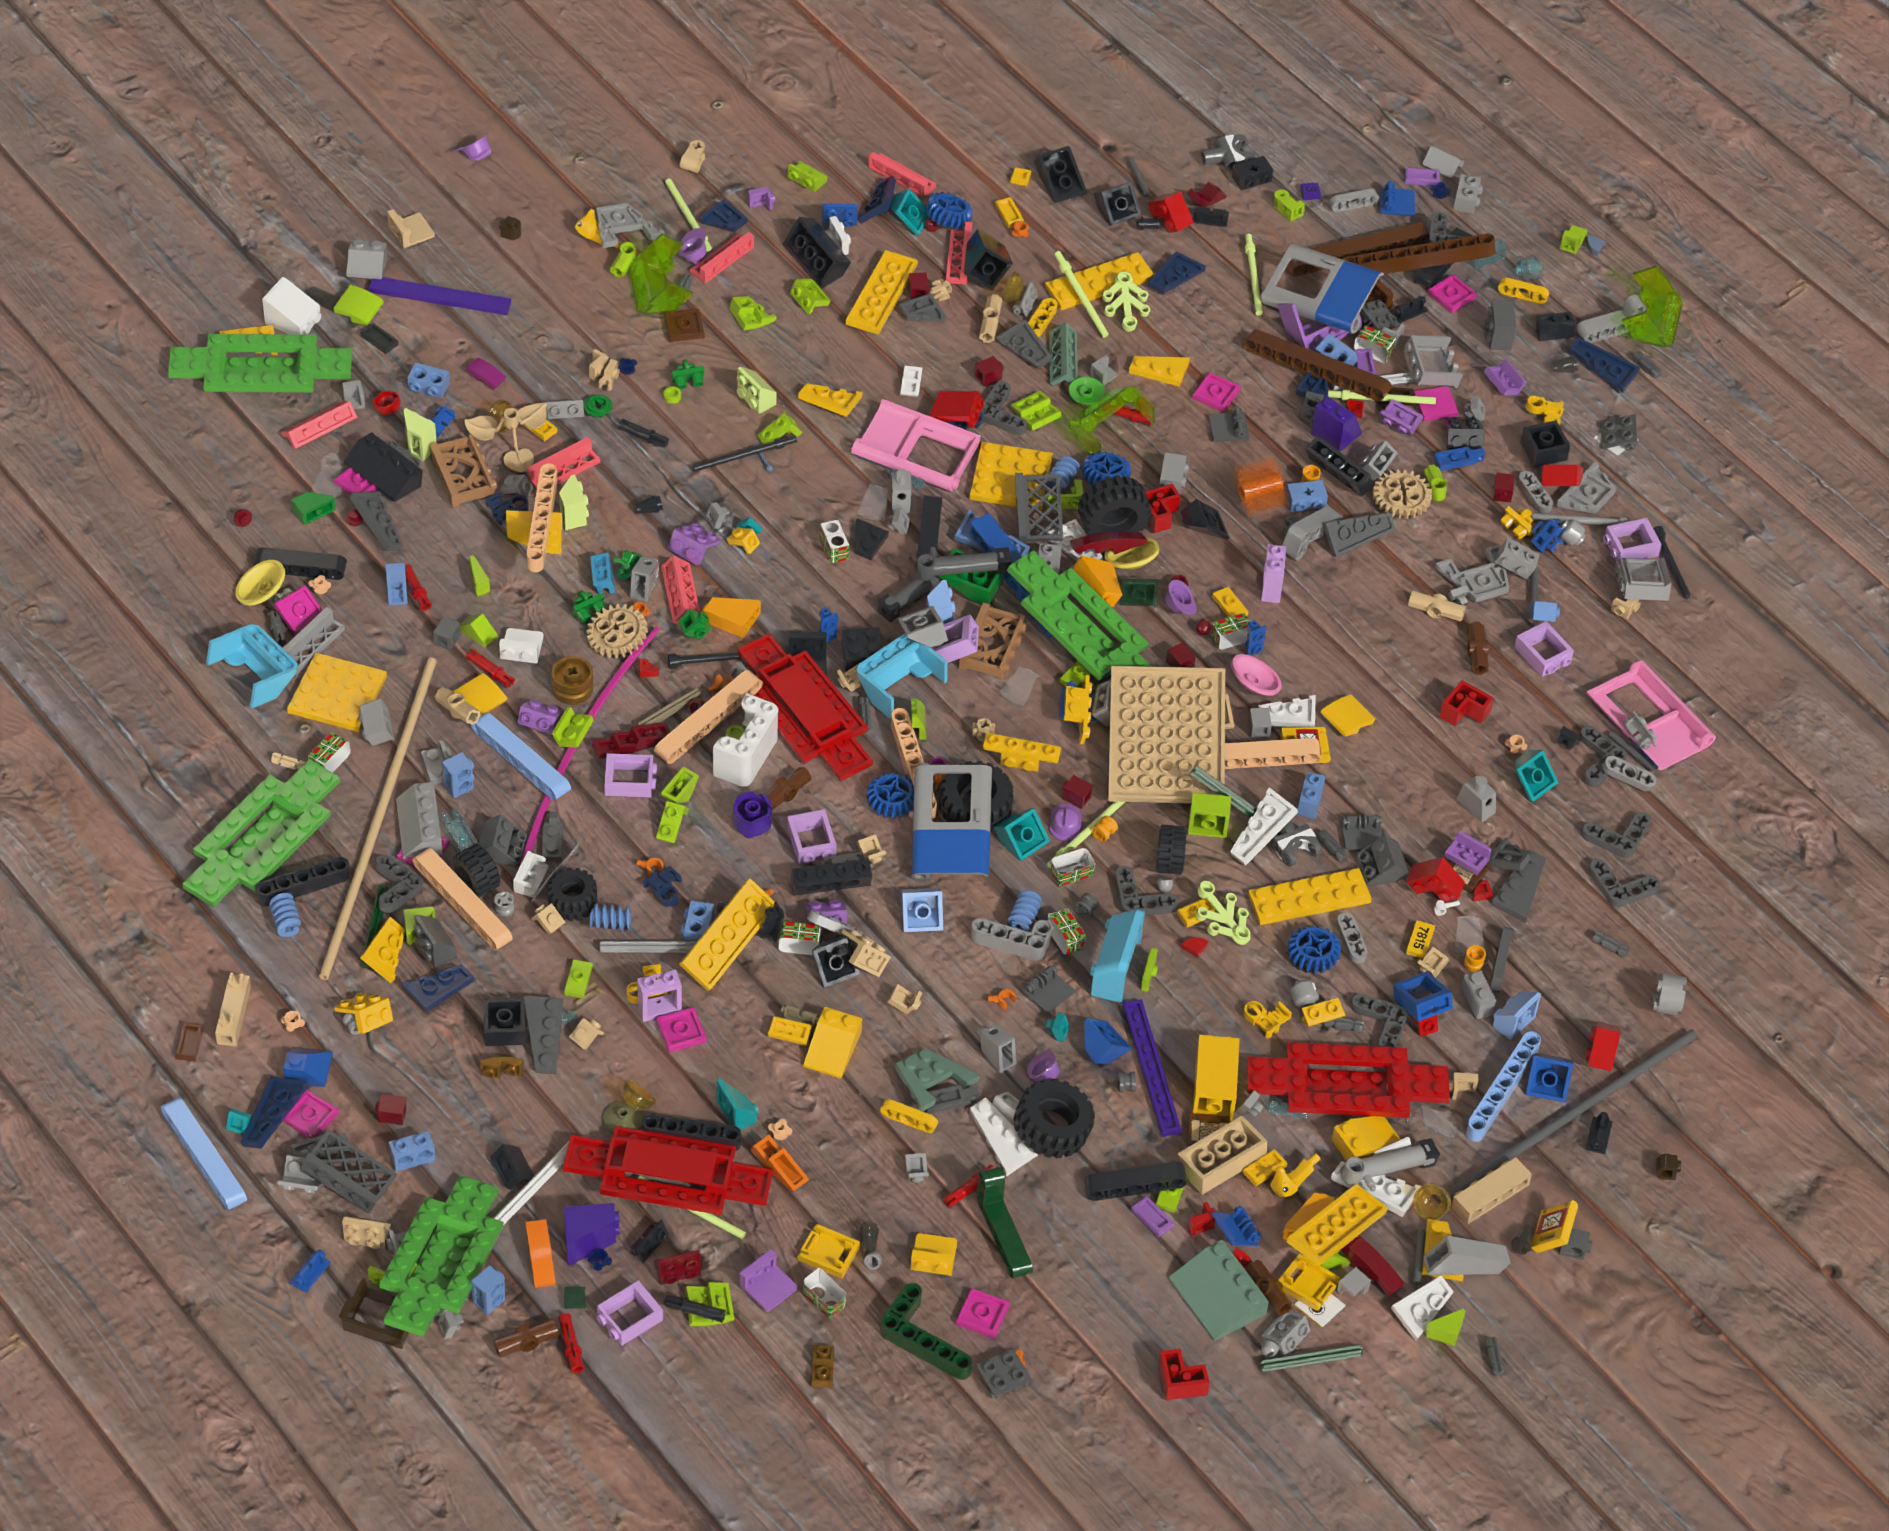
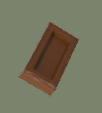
[175,1022,204,1062]

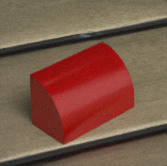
[1542,465,1583,486]

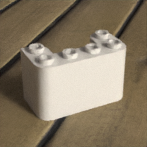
[713,693,778,786]

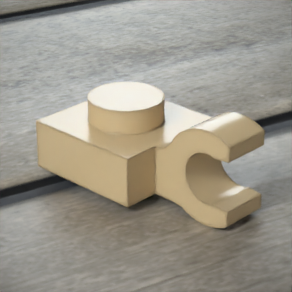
[599,359,620,391]

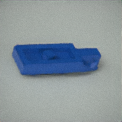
[1434,447,1485,471]

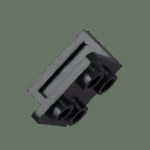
[1444,417,1484,450]
[789,631,827,675]

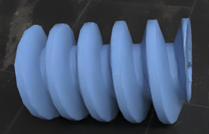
[1045,456,1080,494]
[1007,890,1042,932]
[269,893,301,937]
[590,903,632,931]

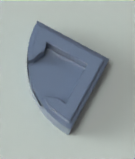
[1587,235,1605,256]

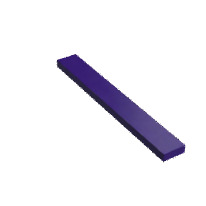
[369,277,512,315]
[1122,999,1182,1137]

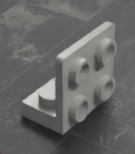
[277,1154,324,1193]

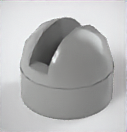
[1157,878,1173,892]
[864,1251,882,1270]
[1261,1340,1280,1358]

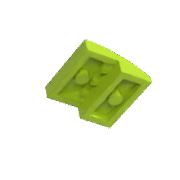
[334,285,384,326]
[1011,391,1062,431]
[684,1282,735,1326]

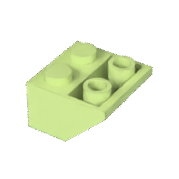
[737,367,777,414]
[404,408,436,461]
[559,474,589,530]

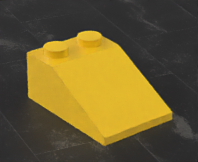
[506,510,563,554]
[804,1007,863,1079]
[1332,1116,1401,1161]

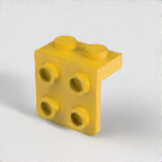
[334,993,393,1034]
[911,1233,957,1276]

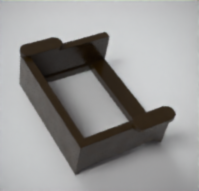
[339,1278,409,1349]

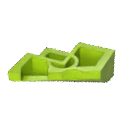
[729,296,777,330]
[911,698,927,740]

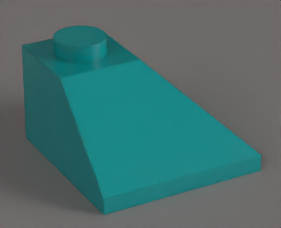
[890,188,928,236]
[1515,750,1559,802]
[994,808,1050,861]
[716,1078,759,1130]

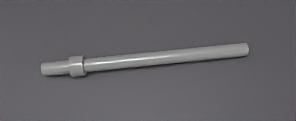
[1531,513,1634,526]

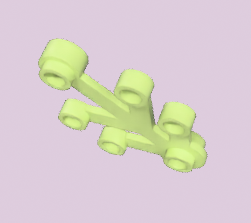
[1102,271,1150,332]
[1196,881,1250,945]

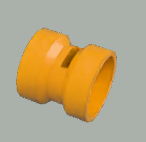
[1301,465,1321,482]
[1091,816,1118,843]
[1464,945,1486,972]

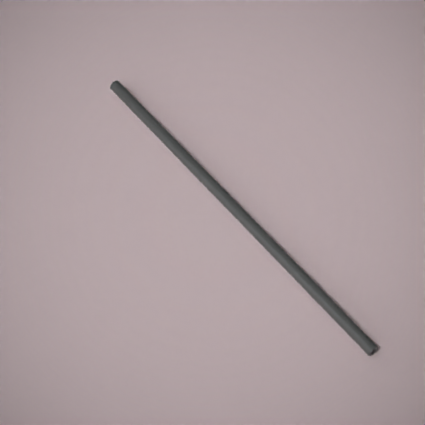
[1437,1029,1697,1205]

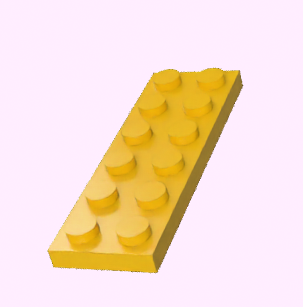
[846,250,918,335]
[1045,252,1154,310]
[1248,868,1372,925]
[679,878,775,991]
[1286,1184,1388,1267]

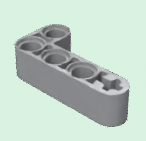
[1575,295,1647,343]
[1282,506,1343,561]
[971,918,1052,961]

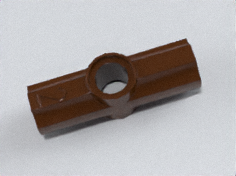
[1467,621,1489,675]
[764,767,811,810]
[1246,1260,1293,1316]
[493,1318,559,1358]

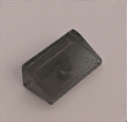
[304,286,340,312]

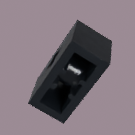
[1232,156,1273,191]

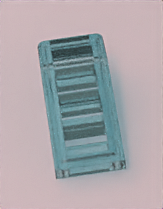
[1474,239,1507,270]

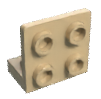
[387,209,435,248]
[842,929,891,977]
[342,1217,391,1249]

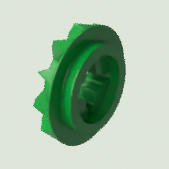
[583,394,612,418]

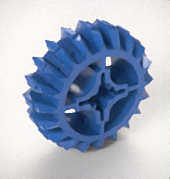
[926,192,972,229]
[1082,451,1131,485]
[866,771,914,819]
[1287,924,1341,974]

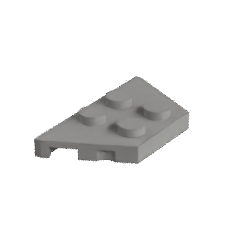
[1556,461,1616,514]

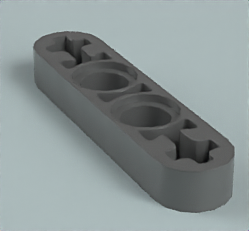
[1490,926,1513,992]

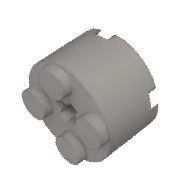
[1652,973,1687,1016]

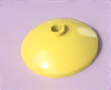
[1104,537,1159,570]
[236,560,285,606]

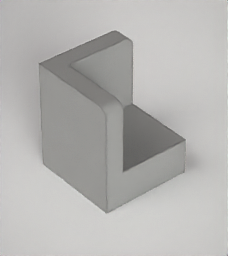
[1382,324,1405,350]
[1090,355,1117,386]
[342,380,365,410]
[1248,708,1272,738]
[1337,1267,1371,1296]

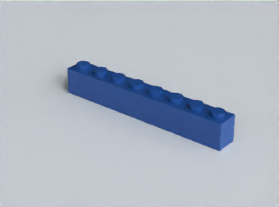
[969,513,1053,638]

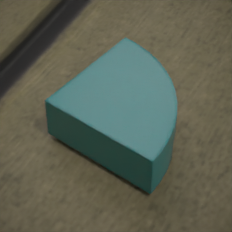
[736,517,762,534]

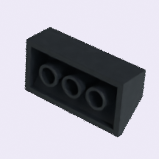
[783,217,851,289]
[344,432,423,502]

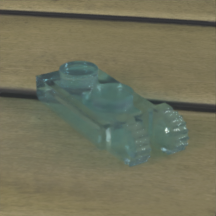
[441,809,479,852]

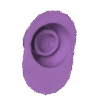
[452,134,491,160]
[678,228,707,265]
[1165,580,1197,615]
[1050,804,1082,841]
[1027,1050,1060,1083]

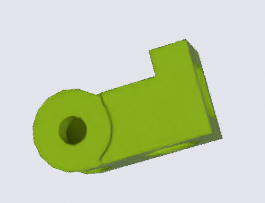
[1273,189,1305,222]

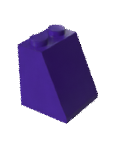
[1311,396,1362,452]
[564,1203,620,1265]

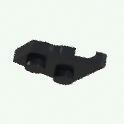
[855,518,889,560]

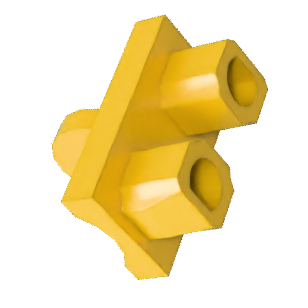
[1500,506,1533,540]

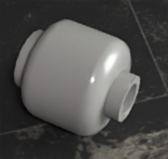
[1558,519,1586,546]
[1290,979,1319,1009]

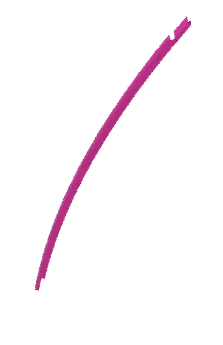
[520,626,659,866]

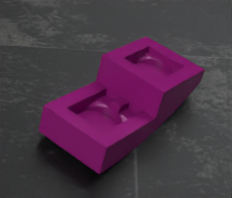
[466,357,506,390]

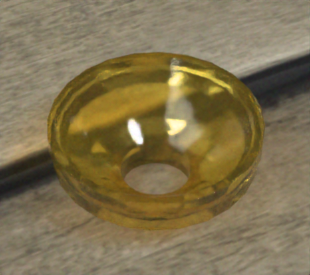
[1002,271,1025,303]
[488,400,514,433]
[622,1080,656,1110]
[1413,1183,1451,1220]

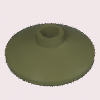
[603,1101,644,1134]

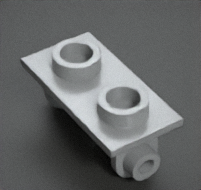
[1012,281,1037,318]
[546,399,584,419]
[1624,711,1657,750]

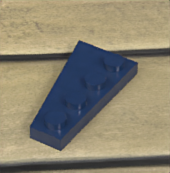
[1569,337,1640,393]
[240,1077,309,1149]

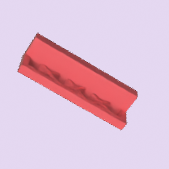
[869,152,936,198]
[946,222,973,285]
[690,232,754,283]
[281,401,357,449]
[527,437,600,490]
[661,556,700,625]

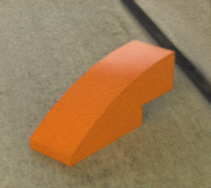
[750,1135,809,1192]
[525,1219,556,1288]

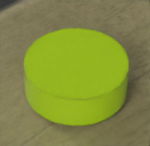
[663,386,681,404]
[726,725,745,740]

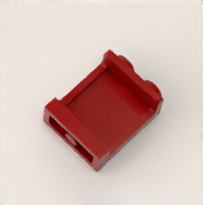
[929,391,984,428]

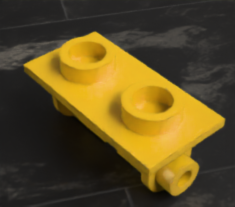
[1302,998,1345,1027]

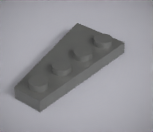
[350,491,403,551]
[1322,512,1396,557]
[1491,849,1546,923]
[524,996,564,1074]

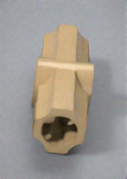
[979,294,1002,343]
[1408,591,1466,621]
[435,687,481,725]

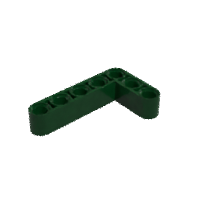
[977,1166,1033,1279]
[881,1283,972,1380]

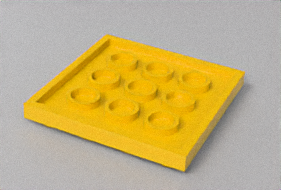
[970,442,1053,511]
[287,653,387,732]

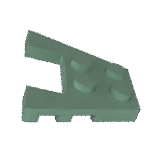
[895,1048,980,1112]

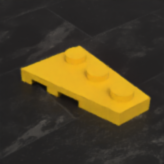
[1129,356,1190,387]
[1422,1219,1464,1281]

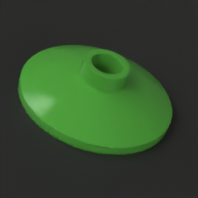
[1069,377,1105,405]

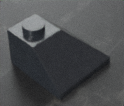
[1094,182,1142,225]
[1180,499,1230,540]
[812,935,860,988]

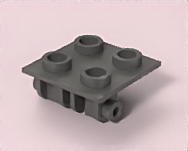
[1360,300,1400,332]
[1209,405,1249,442]
[1601,414,1637,451]
[1341,814,1382,850]
[1020,965,1076,1014]
[976,1349,1033,1399]

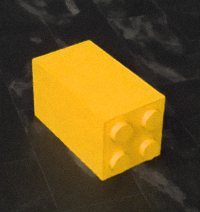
[1193,1035,1240,1121]

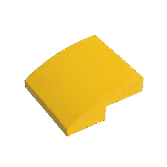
[453,673,508,715]
[1320,695,1376,737]

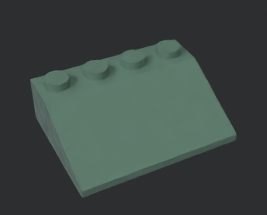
[1169,1240,1269,1341]

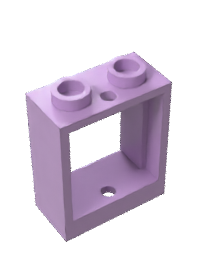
[1603,518,1661,563]
[1261,544,1286,603]
[930,615,979,663]
[1514,621,1574,677]
[605,753,657,797]
[787,809,837,864]
[637,970,682,1022]
[596,1280,663,1346]

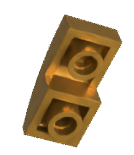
[480,1057,524,1079]
[811,1345,834,1388]

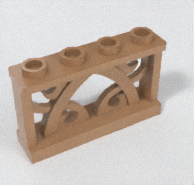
[430,434,497,508]
[959,603,1028,680]

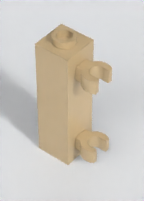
[215,972,251,1046]

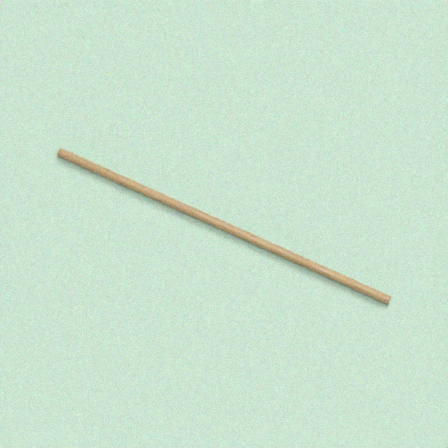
[319,657,437,980]

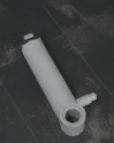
[1341,1138,1440,1192]

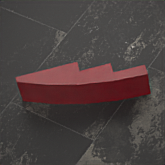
[1070,531,1148,555]
[591,723,670,759]
[1341,1235,1405,1296]

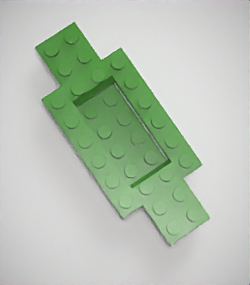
[168,334,353,393]
[1007,550,1152,681]
[183,759,340,907]
[380,1175,504,1337]

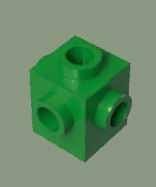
[678,609,712,640]

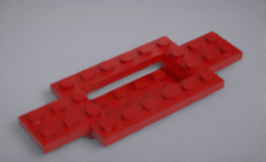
[738,633,873,781]
[1247,1042,1450,1118]
[563,1126,773,1215]

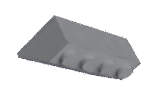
[396,782,442,860]

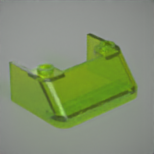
[629,233,693,315]
[1622,265,1682,347]
[1069,386,1155,454]

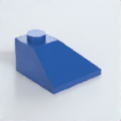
[1085,1018,1132,1064]
[283,1047,333,1087]
[1526,1055,1574,1103]

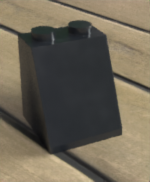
[964,229,1013,291]

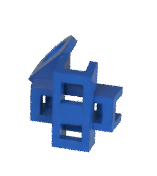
[1531,519,1564,553]

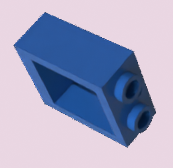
[1393,971,1453,1022]

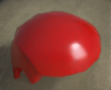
[373,391,401,415]

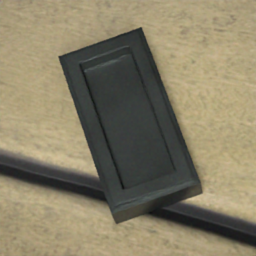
[360,323,398,354]

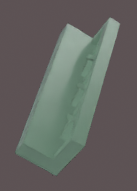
[1049,322,1078,386]

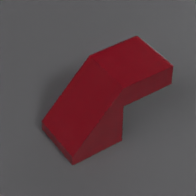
[1187,182,1227,207]

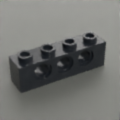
[1305,435,1374,497]
[790,859,872,896]

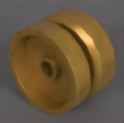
[552,656,593,705]

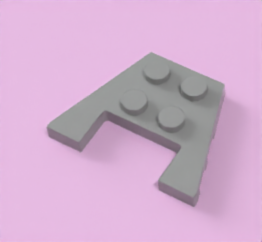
[595,203,665,248]
[1435,544,1509,603]

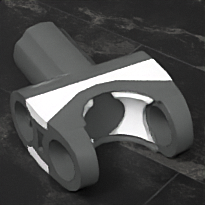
[1201,134,1256,171]
[1271,821,1321,867]

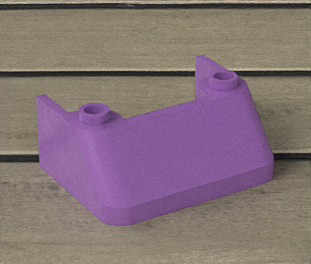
[1277,303,1362,351]

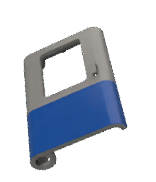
[1261,244,1384,333]
[911,763,992,880]

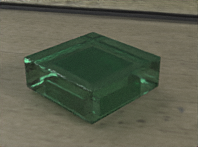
[564,1287,586,1309]

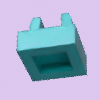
[1045,1013,1070,1042]
[226,1108,251,1135]

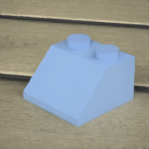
[901,888,943,932]
[1493,992,1541,1040]

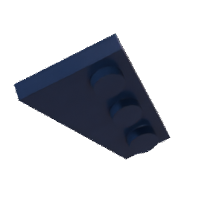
[858,176,896,223]
[1148,251,1206,294]
[401,964,474,1012]

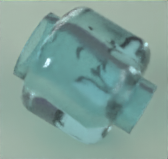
[1516,256,1543,280]

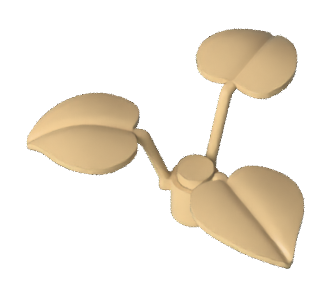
[465,403,547,473]

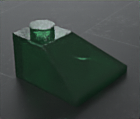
[1119,577,1159,606]

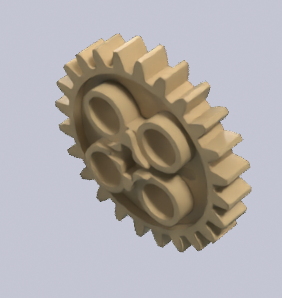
[1373,469,1432,519]
[586,604,648,659]

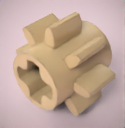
[930,279,952,301]
[972,718,995,741]

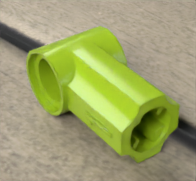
[610,242,636,278]
[1423,465,1447,501]

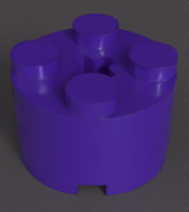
[733,792,772,838]

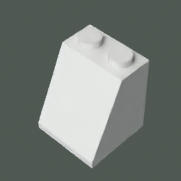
[262,277,321,335]

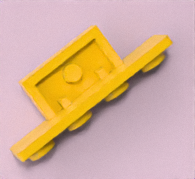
[1064,675,1092,745]
[983,733,1061,772]

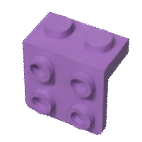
[667,523,721,565]
[740,1249,797,1312]

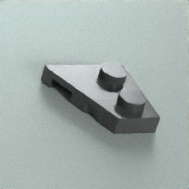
[899,293,946,322]
[1488,838,1531,871]

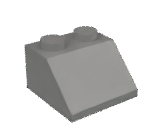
[346,240,387,279]
[898,606,948,647]

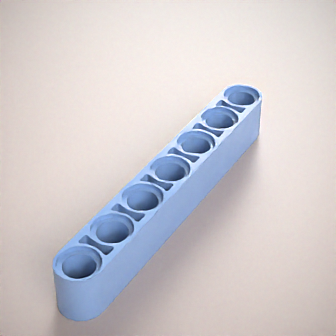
[471,712,571,801]
[1466,1031,1541,1142]
[161,1097,247,1210]

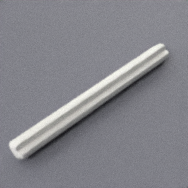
[493,1141,569,1224]

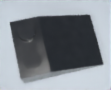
[1034,145,1088,203]

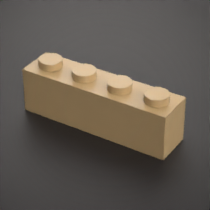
[1451,1157,1532,1225]

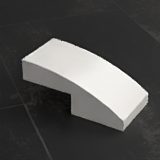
[901,366,922,397]

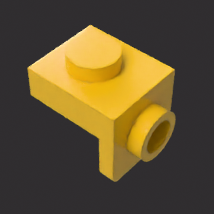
[727,528,760,554]

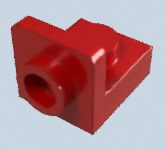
[1409,1009,1438,1037]
[1188,1202,1216,1236]

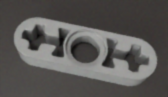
[1329,189,1379,212]
[1518,471,1553,514]
[1602,756,1656,791]
[807,910,863,936]
[1336,912,1368,964]

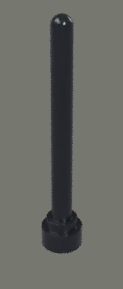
[1653,526,1691,599]
[668,652,742,669]

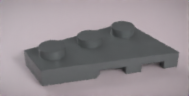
[995,320,1053,369]

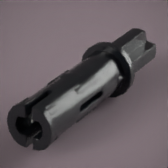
[618,419,669,447]
[664,1295,726,1323]

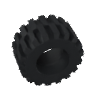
[1156,824,1187,875]
[453,843,501,898]
[547,868,597,921]

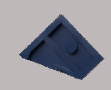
[699,199,748,232]
[1296,368,1328,398]

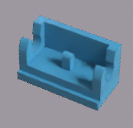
[590,552,616,594]

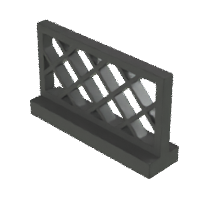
[1015,473,1063,544]
[300,1129,397,1214]

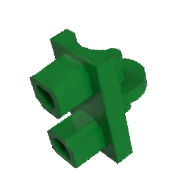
[671,359,705,390]
[613,550,644,580]
[570,590,606,623]

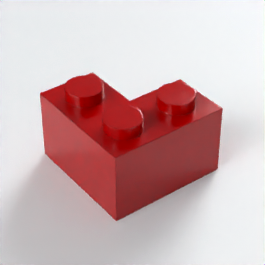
[1148,191,1194,233]
[1145,483,1180,534]
[1439,680,1494,726]
[1406,857,1465,903]
[1585,1021,1621,1071]
[1158,1348,1210,1400]

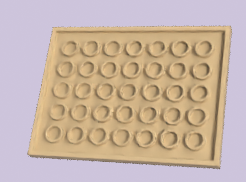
[1108,666,1225,803]

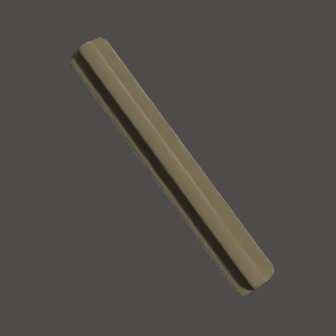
[637,688,701,726]

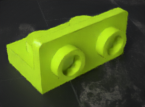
[787,161,828,192]
[790,279,831,314]
[552,707,594,748]

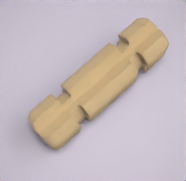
[271,752,306,771]

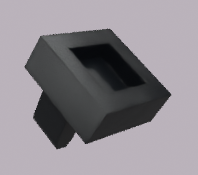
[1557,726,1582,750]

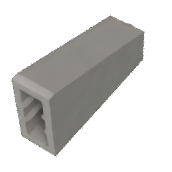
[1423,1235,1511,1275]

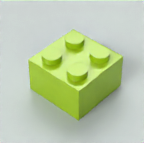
[1188,793,1231,838]

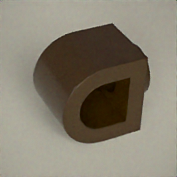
[499,216,521,240]
[1656,1154,1681,1180]

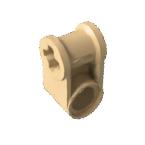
[680,140,705,173]

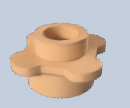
[309,575,331,594]
[1505,735,1527,754]
[281,1011,305,1032]
[768,1119,792,1140]

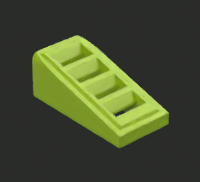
[469,555,490,597]

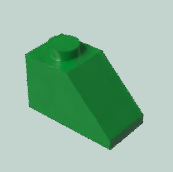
[291,492,336,525]

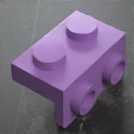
[1484,359,1526,396]
[1380,399,1423,435]
[518,699,564,734]
[1444,831,1492,875]
[805,899,847,930]

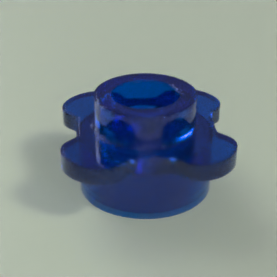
[1430,182,1451,199]
[618,358,637,375]
[587,1249,612,1271]

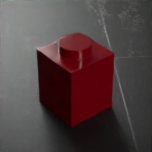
[908,272,929,300]
[974,356,1004,387]
[1493,472,1515,503]
[1166,642,1196,668]
[1062,775,1093,809]
[375,1094,407,1125]

